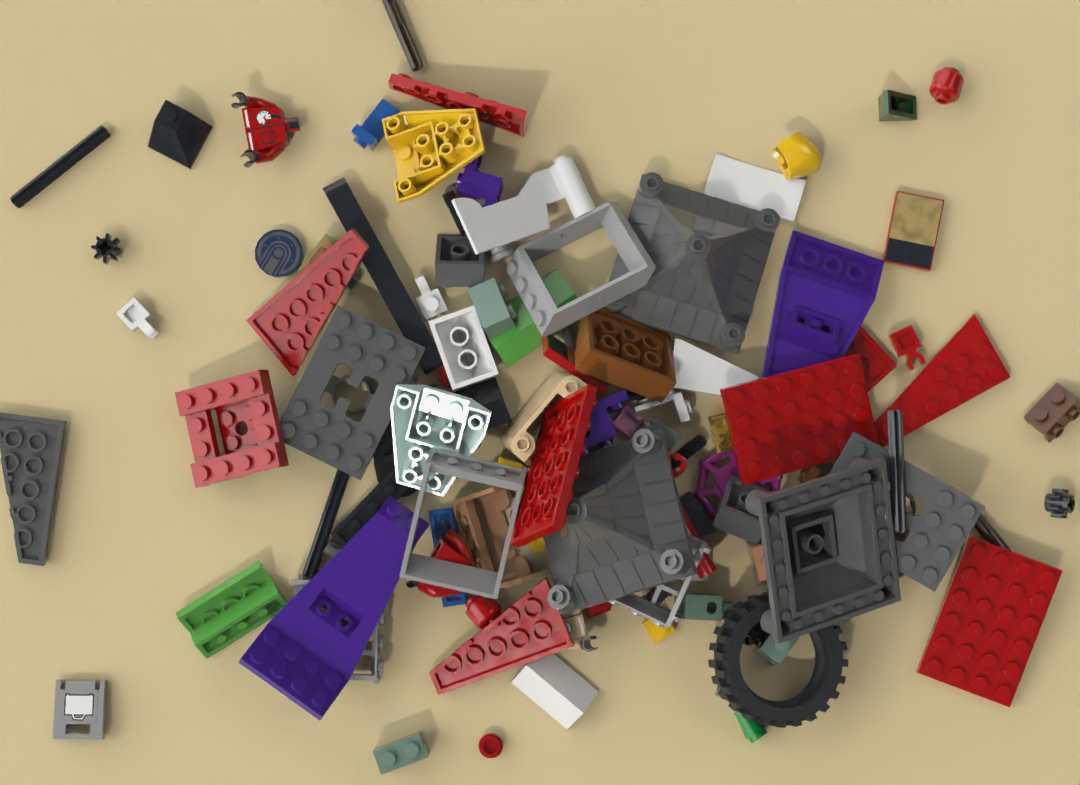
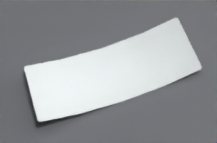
[704,154,806,221]

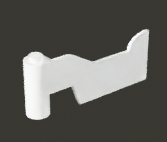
[452,155,596,255]

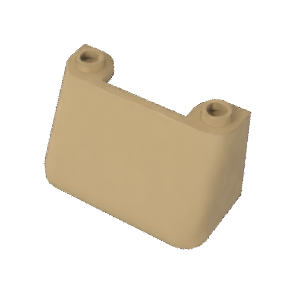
[501,371,596,467]

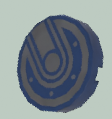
[255,229,304,278]

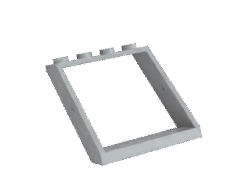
[506,202,656,336]
[399,448,527,599]

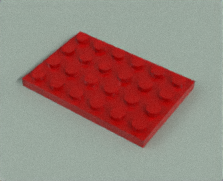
[720,353,879,485]
[509,384,597,548]
[916,535,1063,707]

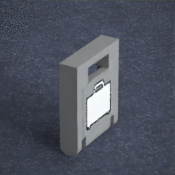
[53,680,107,740]

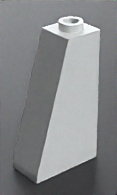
[672,338,758,397]

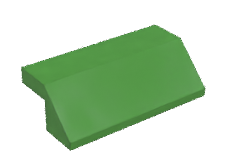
[480,269,578,368]
[176,561,287,659]

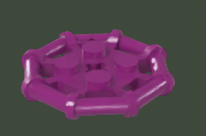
[693,441,783,522]

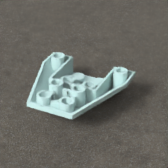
[390,384,492,496]

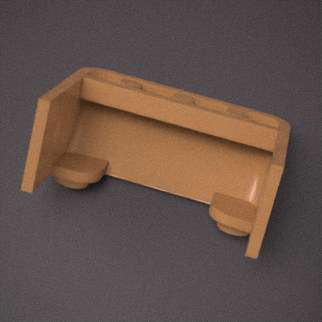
[452,486,551,589]

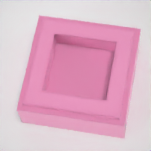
[612,405,644,439]

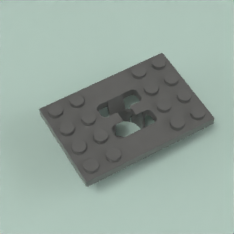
[280,305,426,480]
[829,431,985,592]

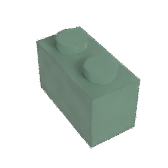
[468,277,517,339]
[373,731,429,775]

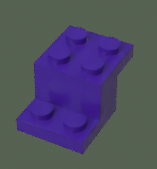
[455,154,504,208]
[582,390,629,456]

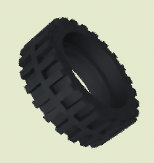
[708,592,848,728]

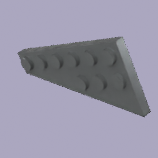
[0,412,67,566]

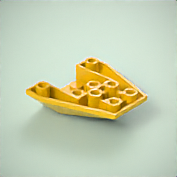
[382,108,485,204]

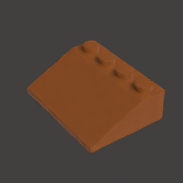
[574,308,676,403]

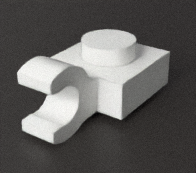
[415,276,448,321]
[116,297,159,340]

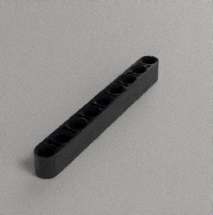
[323,177,443,375]

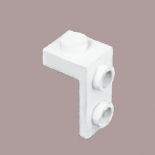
[634,390,693,424]

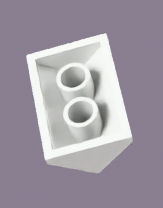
[428,305,499,390]
[511,654,599,729]

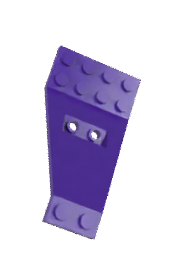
[761,230,885,378]
[238,496,430,721]

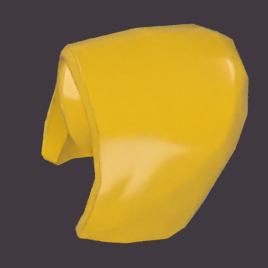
[771,132,821,180]

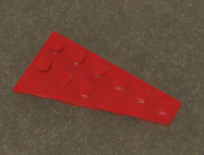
[874,314,1010,447]

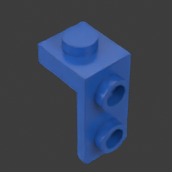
[351,99,401,151]

